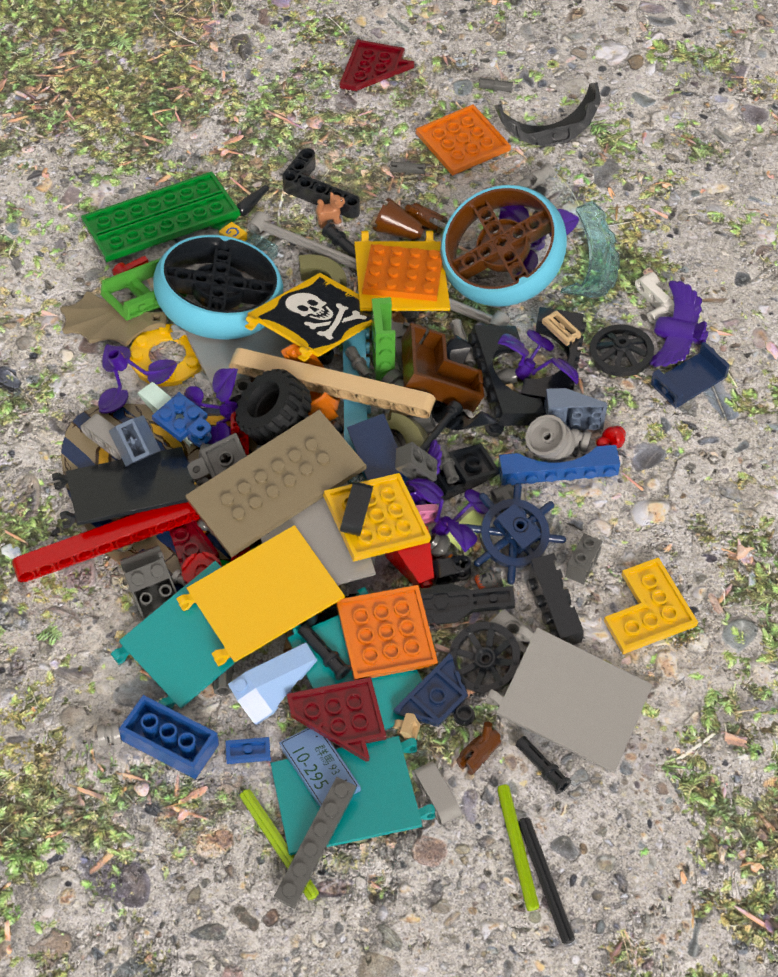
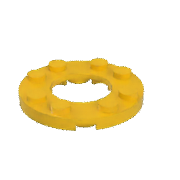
[130,324,202,387]

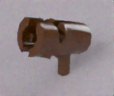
[405,203,448,234]
[456,722,501,775]

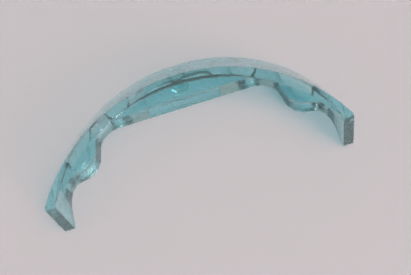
[561,201,620,298]

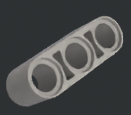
[81,414,121,460]
[412,761,462,825]

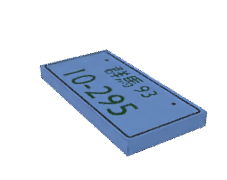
[279,728,361,808]

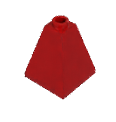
[385,526,434,588]

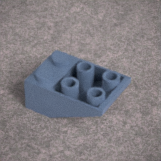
[544,388,607,430]

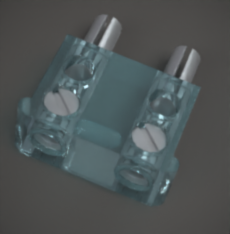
[245,232,283,260]

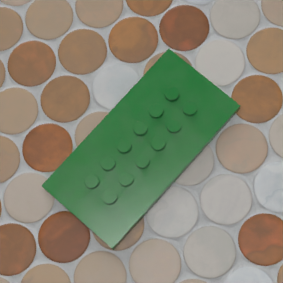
[81,171,240,262]

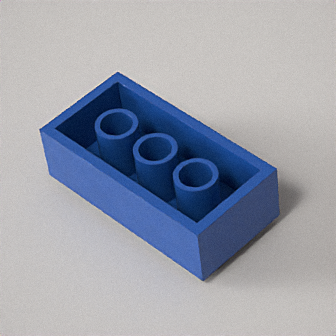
[119,695,219,780]

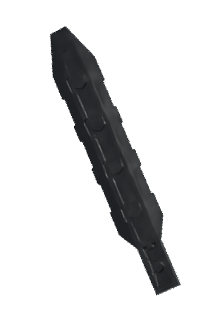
[284,584,515,634]

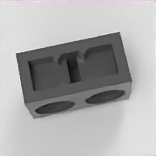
[395,442,437,482]
[565,533,603,585]

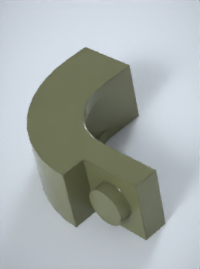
[298,254,347,287]
[385,412,429,452]

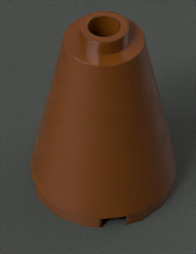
[373,198,425,241]

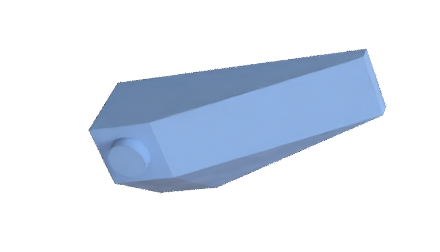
[228,643,317,725]

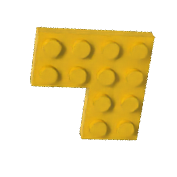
[604,557,698,654]

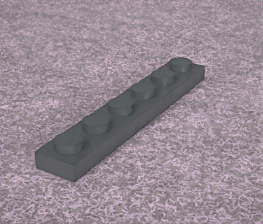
[274,777,357,909]

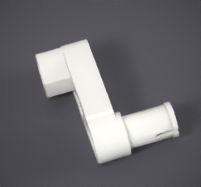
[635,272,674,323]

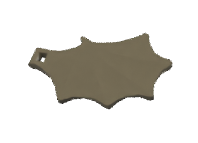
[60,291,167,346]

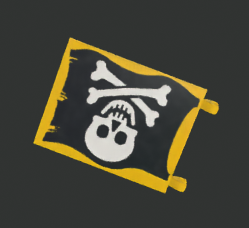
[245,273,372,361]

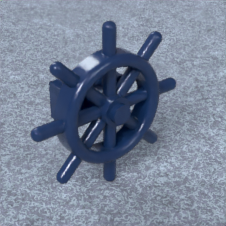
[465,483,566,585]

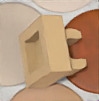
[393,713,421,740]

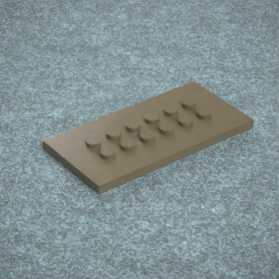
[185,410,367,557]

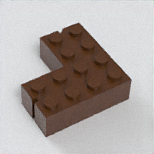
[401,323,484,412]

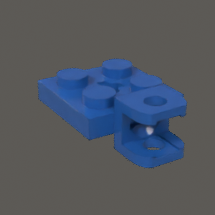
[152,392,212,447]

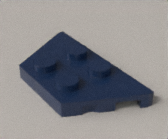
[393,653,468,727]

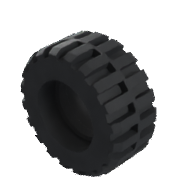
[235,369,312,445]

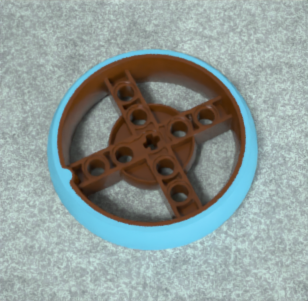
[440,185,567,307]

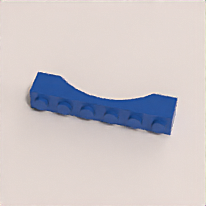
[498,445,620,486]

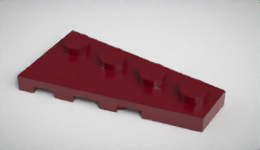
[169,520,220,569]

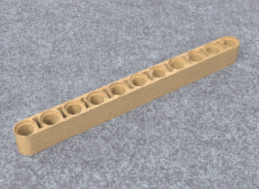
[229,348,436,418]

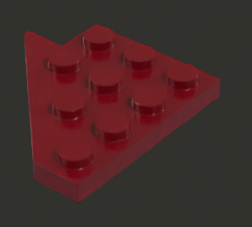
[340,39,415,91]
[286,677,386,762]

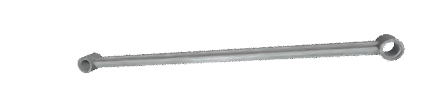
[247,211,510,326]

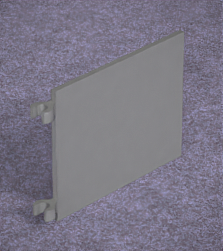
[170,306,293,389]
[261,482,376,585]
[485,626,653,773]

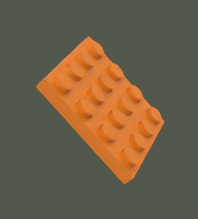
[415,104,511,176]
[362,244,442,301]
[336,585,438,680]

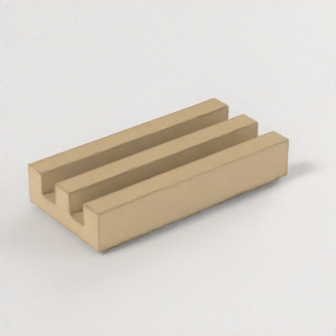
[542,310,581,346]

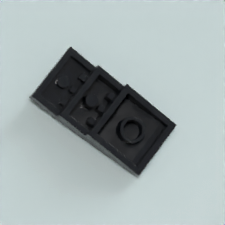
[426,443,500,504]

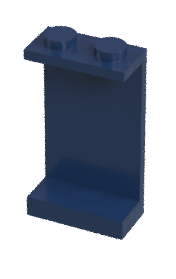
[651,342,730,409]
[347,413,410,483]

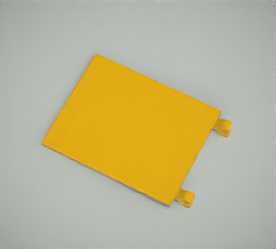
[354,231,450,311]
[176,525,345,666]

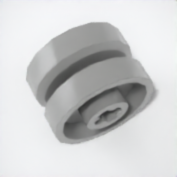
[525,415,575,463]

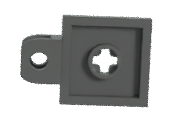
[187,433,247,486]

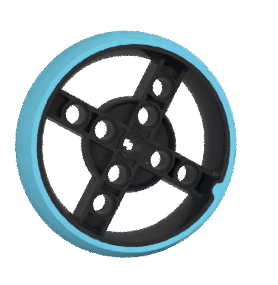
[153,235,283,340]

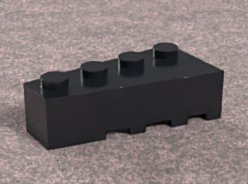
[526,553,584,645]

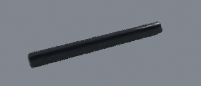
[518,817,575,944]

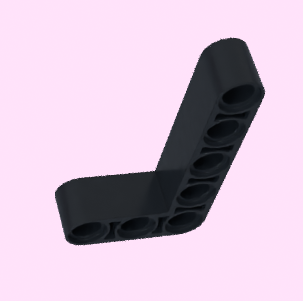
[282,148,360,219]

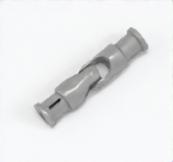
[514,163,556,190]

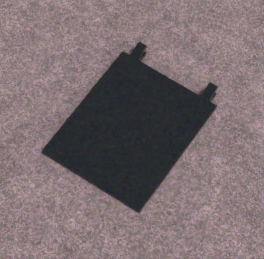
[52,447,196,529]

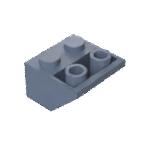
[109,415,161,466]

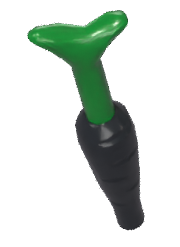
[210,185,269,231]

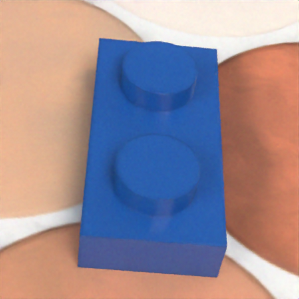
[225,737,271,764]

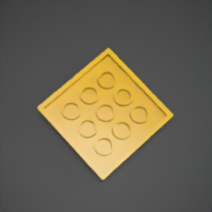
[323,473,431,562]

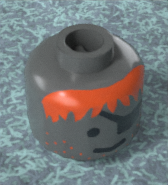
[472,569,504,590]

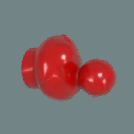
[596,426,626,449]

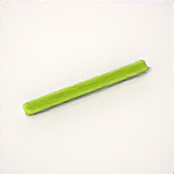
[497,784,539,911]
[239,789,319,900]

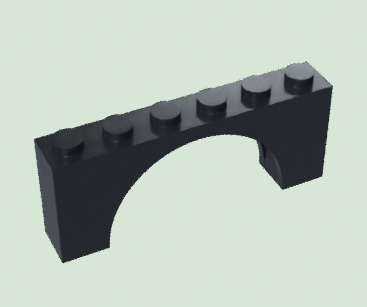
[521,307,586,406]
[468,325,546,426]

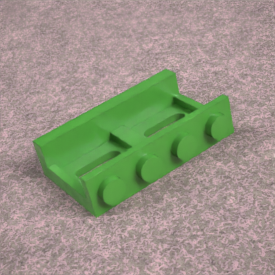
[100,258,187,321]
[372,297,396,381]

